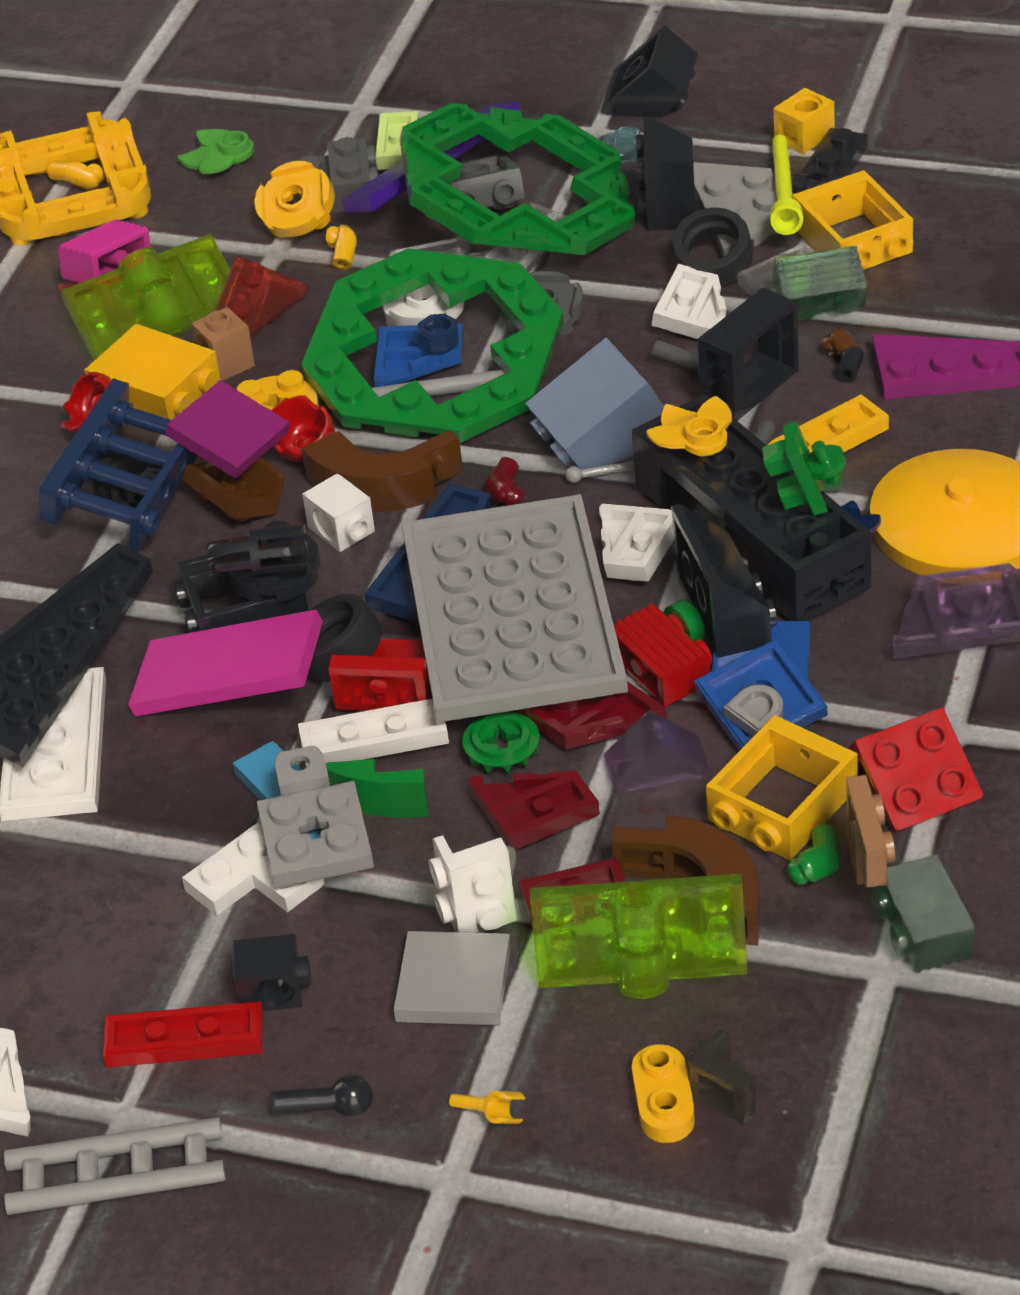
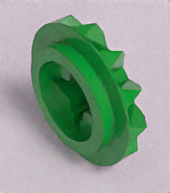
[462,711,540,773]

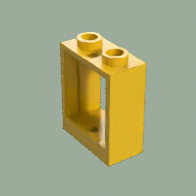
[793,170,913,278]
[706,715,858,861]

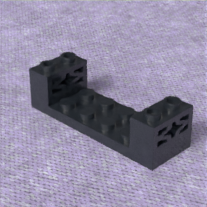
[632,394,871,621]

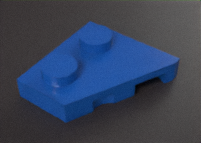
[374,323,464,387]

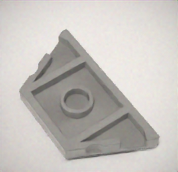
[694,162,778,257]

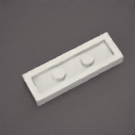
[298,699,449,768]

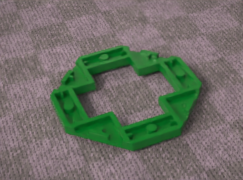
[399,103,635,255]
[301,248,564,443]

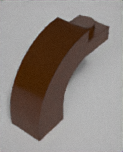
[301,430,463,512]
[611,815,761,946]

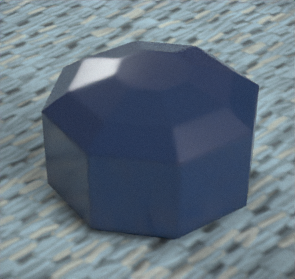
[418,313,459,352]

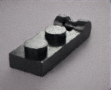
[792,128,868,200]

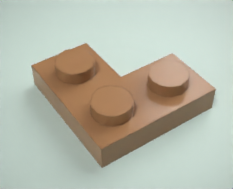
[846,775,895,887]

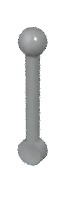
[565,461,635,483]

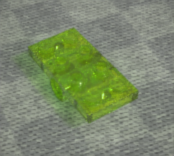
[61,234,246,361]
[530,874,748,999]

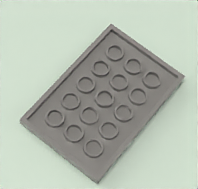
[401,494,628,723]

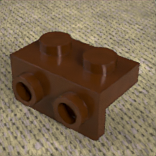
[182,457,285,521]

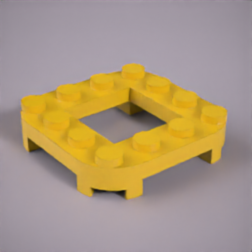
[0,111,151,245]

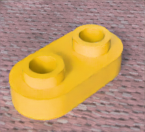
[632,1044,695,1143]

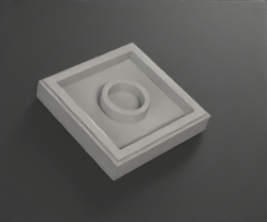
[394,931,511,1025]

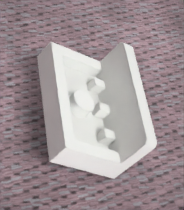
[428,835,517,933]

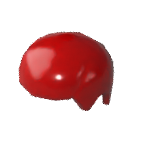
[61,371,112,434]
[271,395,335,464]

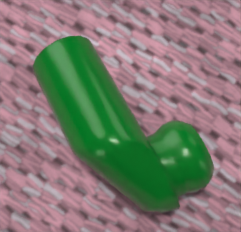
[787,824,839,885]

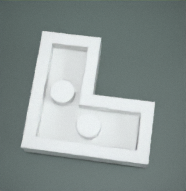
[182,823,325,915]

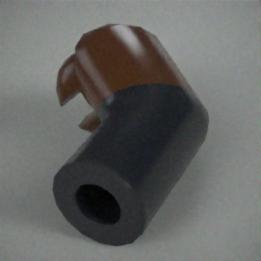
[822,329,864,383]

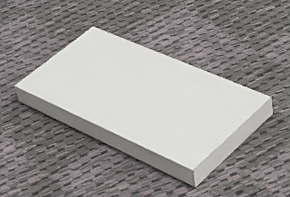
[0,667,106,821]

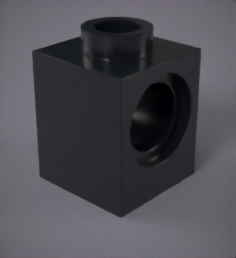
[233,934,311,1011]

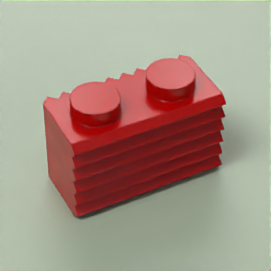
[613,603,712,707]

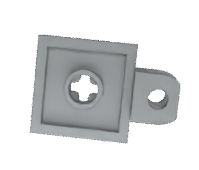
[257,746,374,888]

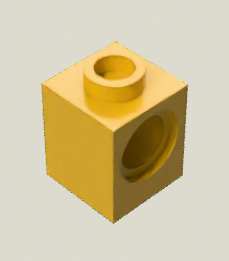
[773,88,835,155]

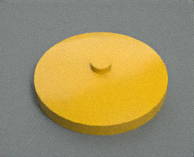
[870,449,1020,581]

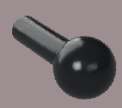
[270,1075,373,1116]

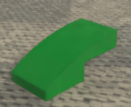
[325,759,429,818]

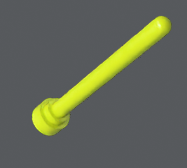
[770,134,803,235]

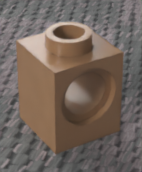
[191,307,255,381]

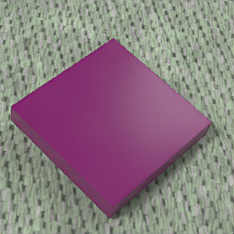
[166,380,290,478]

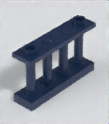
[39,378,198,551]

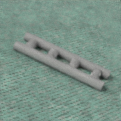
[4,1117,226,1215]

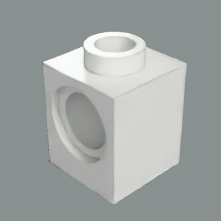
[302,473,375,552]

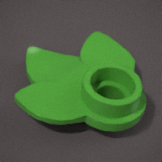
[178,129,254,174]

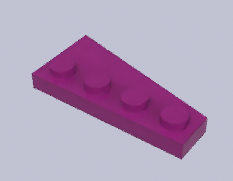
[872,334,1020,400]

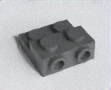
[290,137,378,212]
[449,153,525,210]

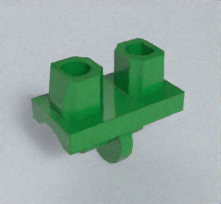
[762,421,847,516]

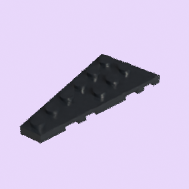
[0,543,153,768]

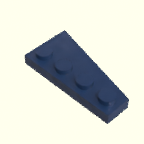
[364,483,491,623]

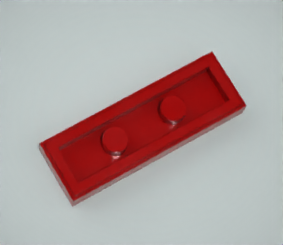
[103,1001,264,1068]

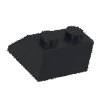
[601,25,698,118]

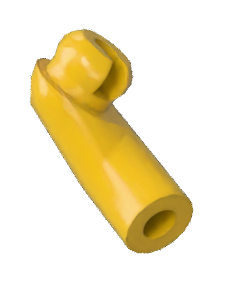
[47,161,105,190]
[326,225,357,270]

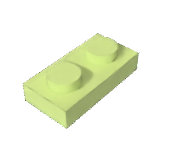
[376,111,419,170]

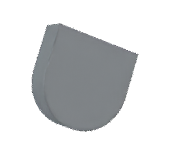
[724,685,783,737]

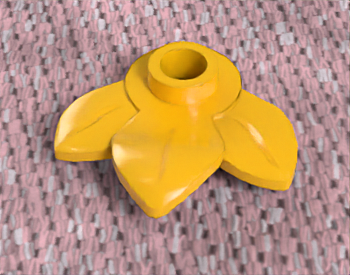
[646,396,732,457]

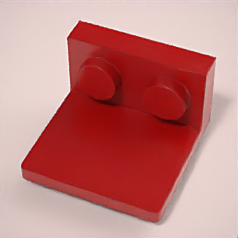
[328,638,432,710]
[848,707,983,833]

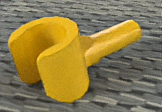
[449,1091,525,1124]

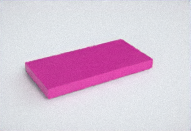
[128,609,323,716]

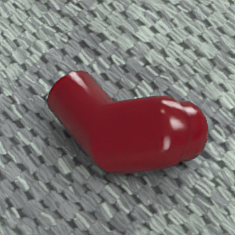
[485,457,525,506]

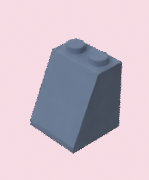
[525,337,664,469]

